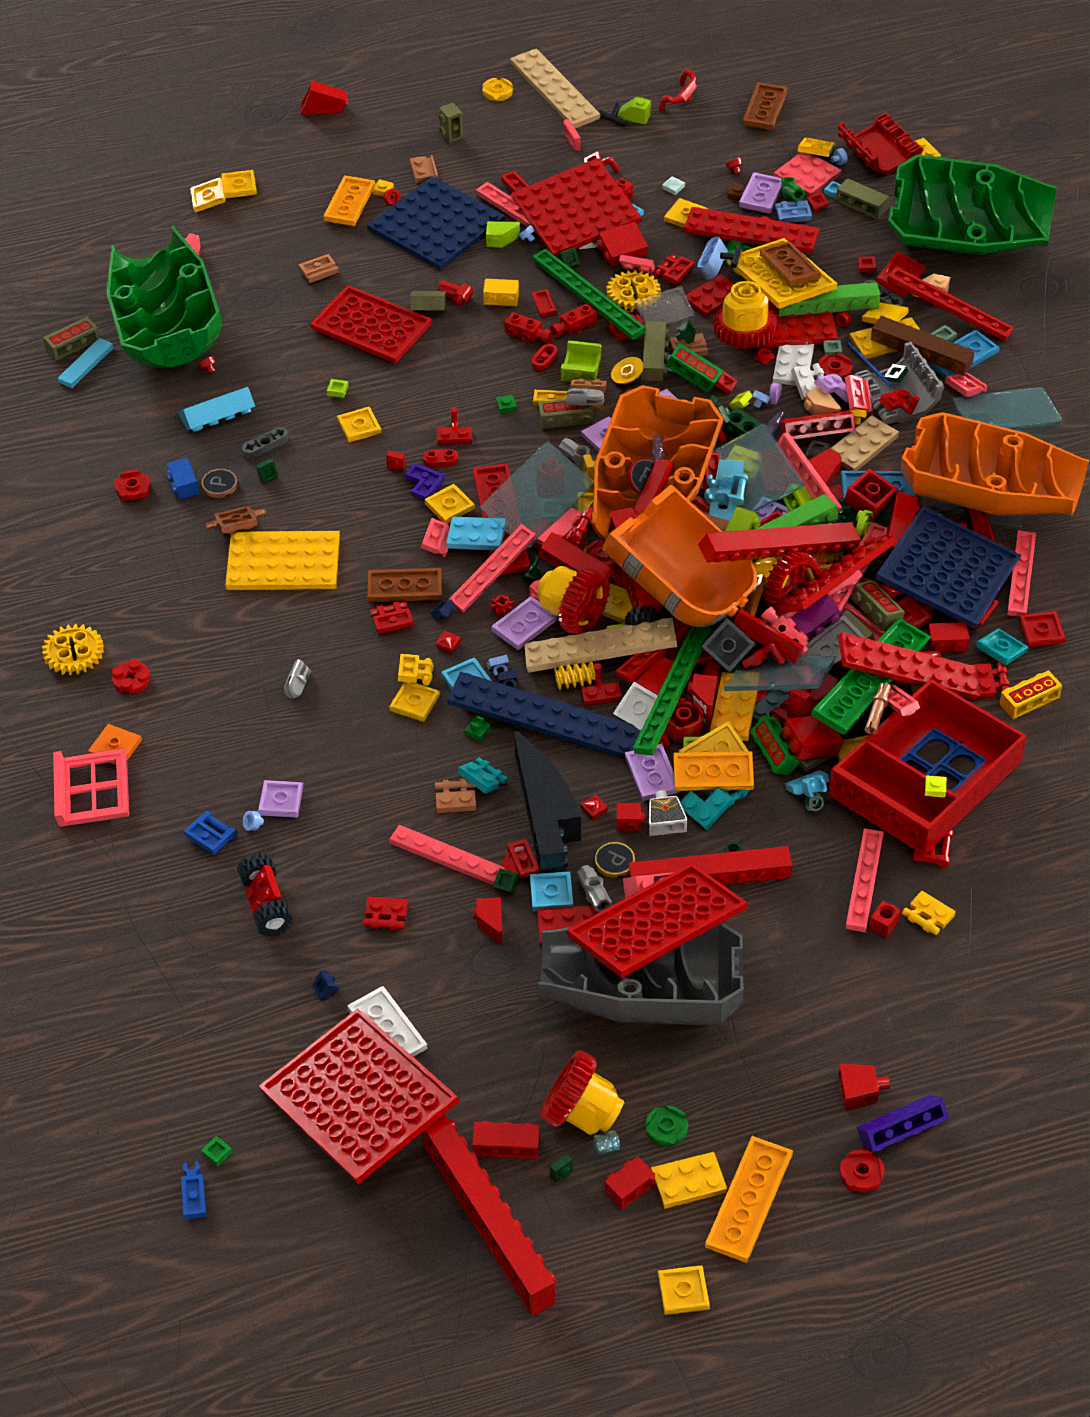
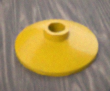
[611,357,643,384]

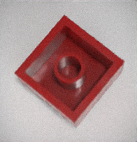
[844,468,898,521]

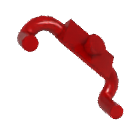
[658,70,697,111]

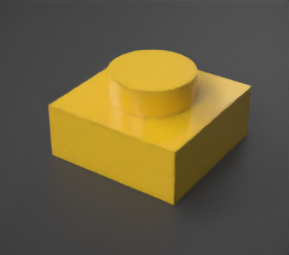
[372,179,394,197]

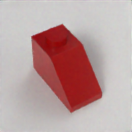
[473,898,503,943]

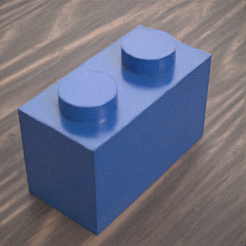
[165,458,199,499]

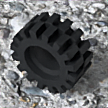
[625,606,659,626]

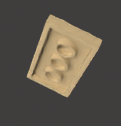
[831,415,899,471]

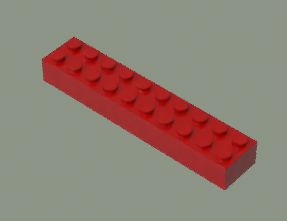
[422,1114,557,1317]

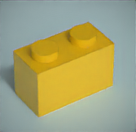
[483,279,519,306]

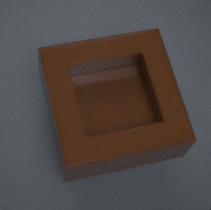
[727,183,747,201]

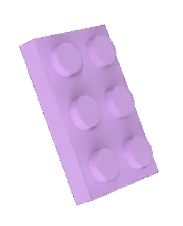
[739,172,782,214]
[492,596,558,650]
[625,744,680,801]

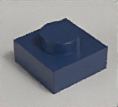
[430,599,455,619]

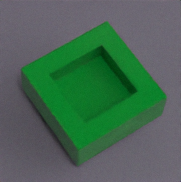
[496,395,517,414]
[201,1136,233,1167]

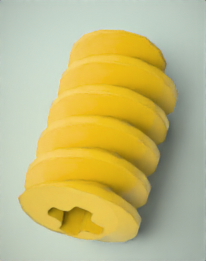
[554,661,595,690]

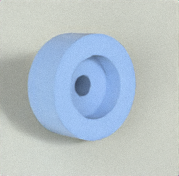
[831,148,848,165]
[518,225,535,242]
[753,390,770,408]
[243,811,264,831]

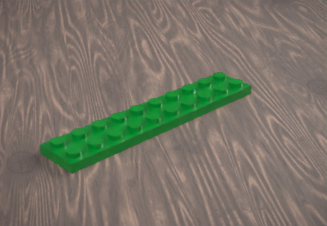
[811,618,931,735]

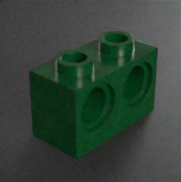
[723,407,764,448]

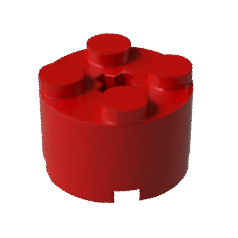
[665,698,703,745]

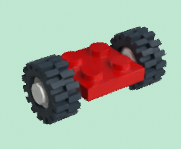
[237,852,293,936]

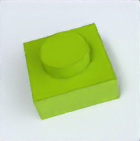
[327,379,348,398]

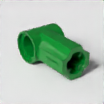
[781,177,805,201]

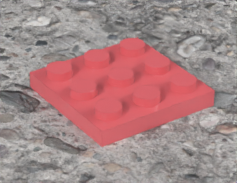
[773,152,841,197]

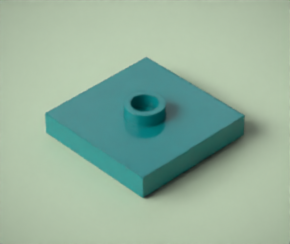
[975,628,1029,666]

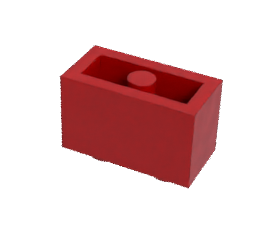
[928,622,969,653]
[605,1157,655,1210]

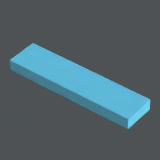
[58,338,114,388]

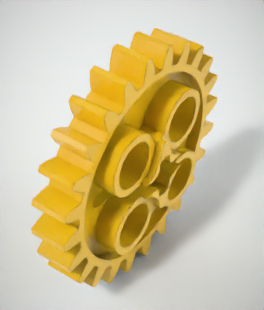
[606,270,661,312]
[42,624,104,675]

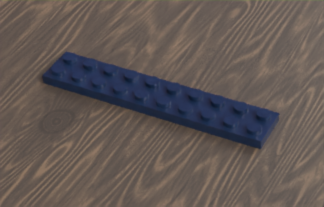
[447,671,641,759]

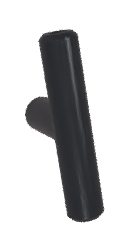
[599,103,627,126]
[720,246,743,268]

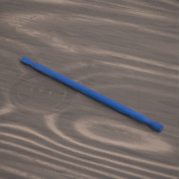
[847,342,892,387]

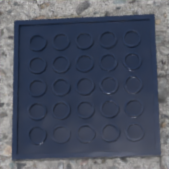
[367,176,505,271]
[875,506,1021,629]

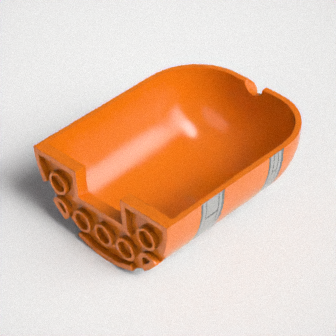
[602,485,757,627]

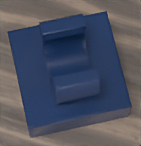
[496,669,518,688]
[312,970,340,1000]

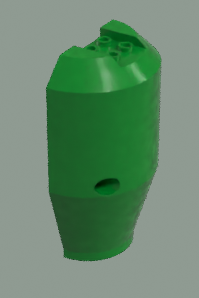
[888,154,1057,255]
[106,225,222,368]

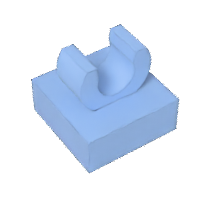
[487,655,509,677]

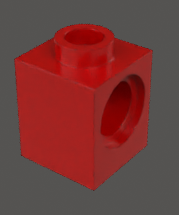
[869,901,901,938]

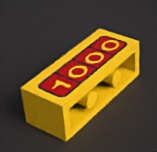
[1000,670,1062,719]

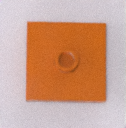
[88,724,142,765]

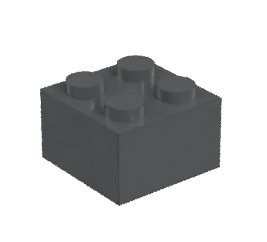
[701,618,757,673]

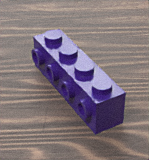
[857,1094,949,1152]

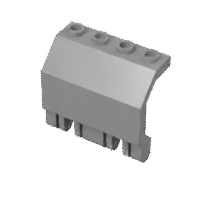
[854,342,944,425]

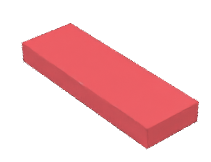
[537,507,582,545]

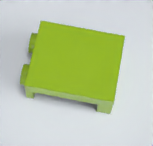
[561,341,602,382]

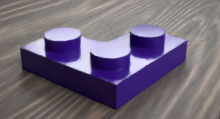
[405,463,445,501]

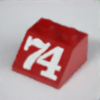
[688,674,717,730]

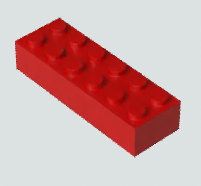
[607,507,662,614]

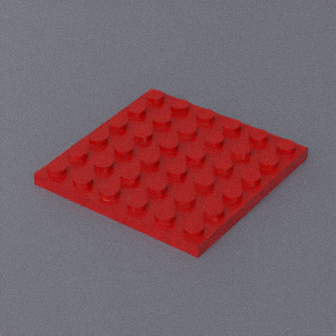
[511,158,642,257]

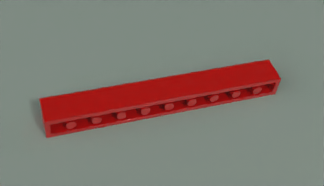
[698,522,861,563]

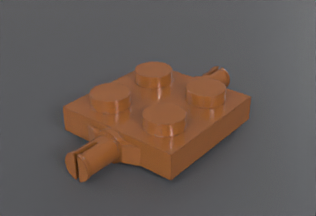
[205,506,266,534]

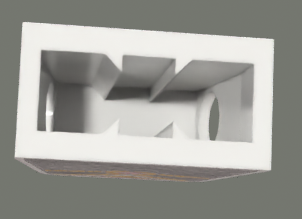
[649,790,687,836]

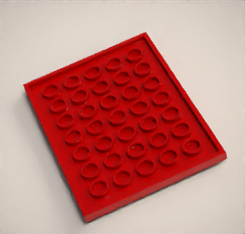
[259,1008,460,1184]

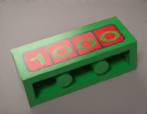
[665,343,723,393]
[750,715,802,776]

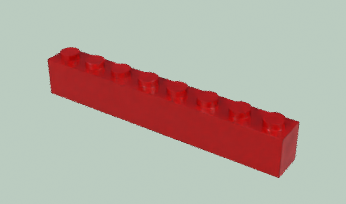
[628,846,792,885]

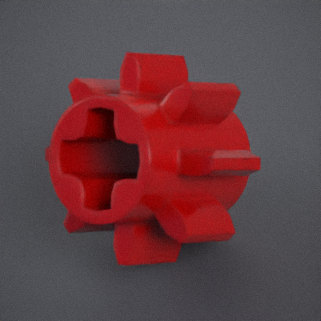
[491,595,514,618]

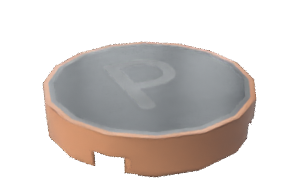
[202,469,237,498]

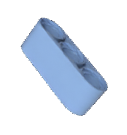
[697,236,728,280]

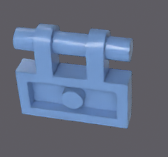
[774,200,812,223]

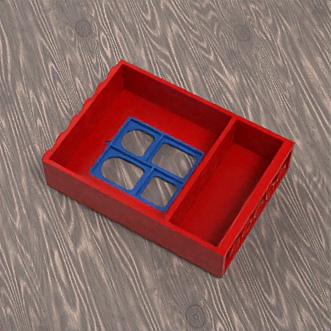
[829,679,1027,856]

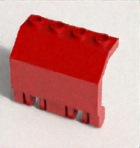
[837,113,923,175]

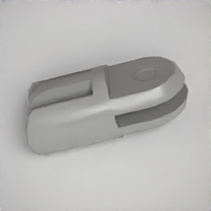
[566,388,604,406]
[284,659,311,698]

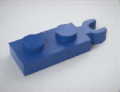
[181,1161,207,1220]

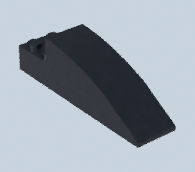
[514,731,581,873]

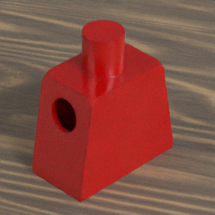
[838,1064,890,1110]

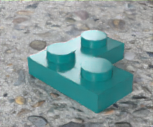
[680,788,734,830]

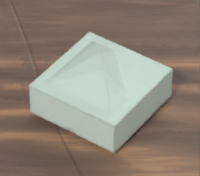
[662,176,685,195]

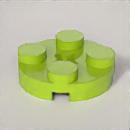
[855,509,873,545]

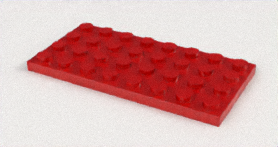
[567,863,747,978]

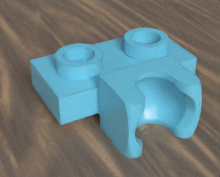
[785,770,829,797]

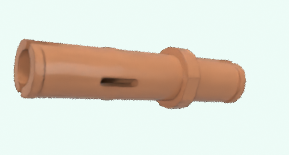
[864,683,891,734]

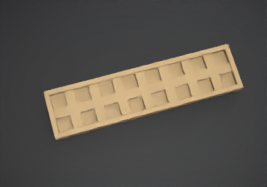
[510,48,600,128]
[524,618,677,673]

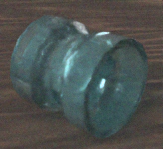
[593,1130,621,1157]

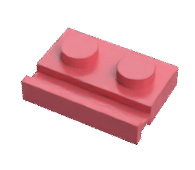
[619,255,655,274]
[945,373,987,397]
[845,375,873,414]
[420,518,450,557]

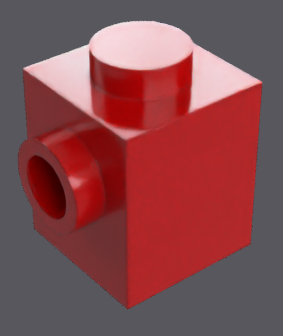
[617,803,645,832]

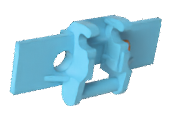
[704,459,748,521]

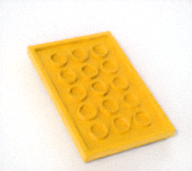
[727,238,837,308]
[226,531,340,590]

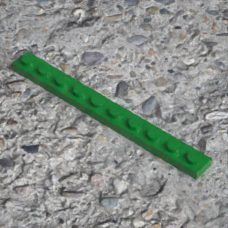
[533,249,646,340]
[633,626,711,756]

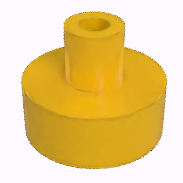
[849,409,867,425]

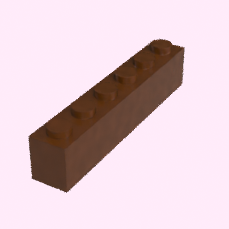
[871,316,975,376]

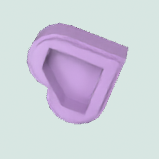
[770,383,782,405]

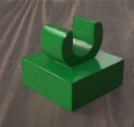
[464,715,491,742]

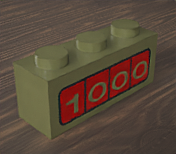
[43,317,99,361]
[538,399,593,429]
[851,580,905,631]

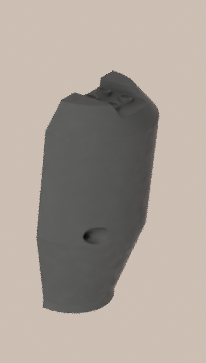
[538,922,744,1025]

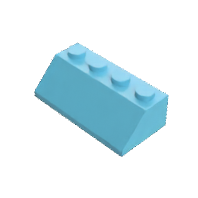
[177,387,255,432]

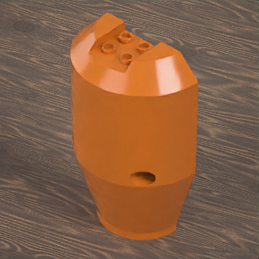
[591,385,724,540]
[901,412,1089,516]

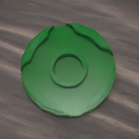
[645,1105,688,1146]

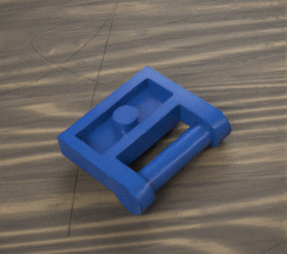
[184,811,238,855]

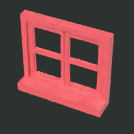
[53,749,129,827]

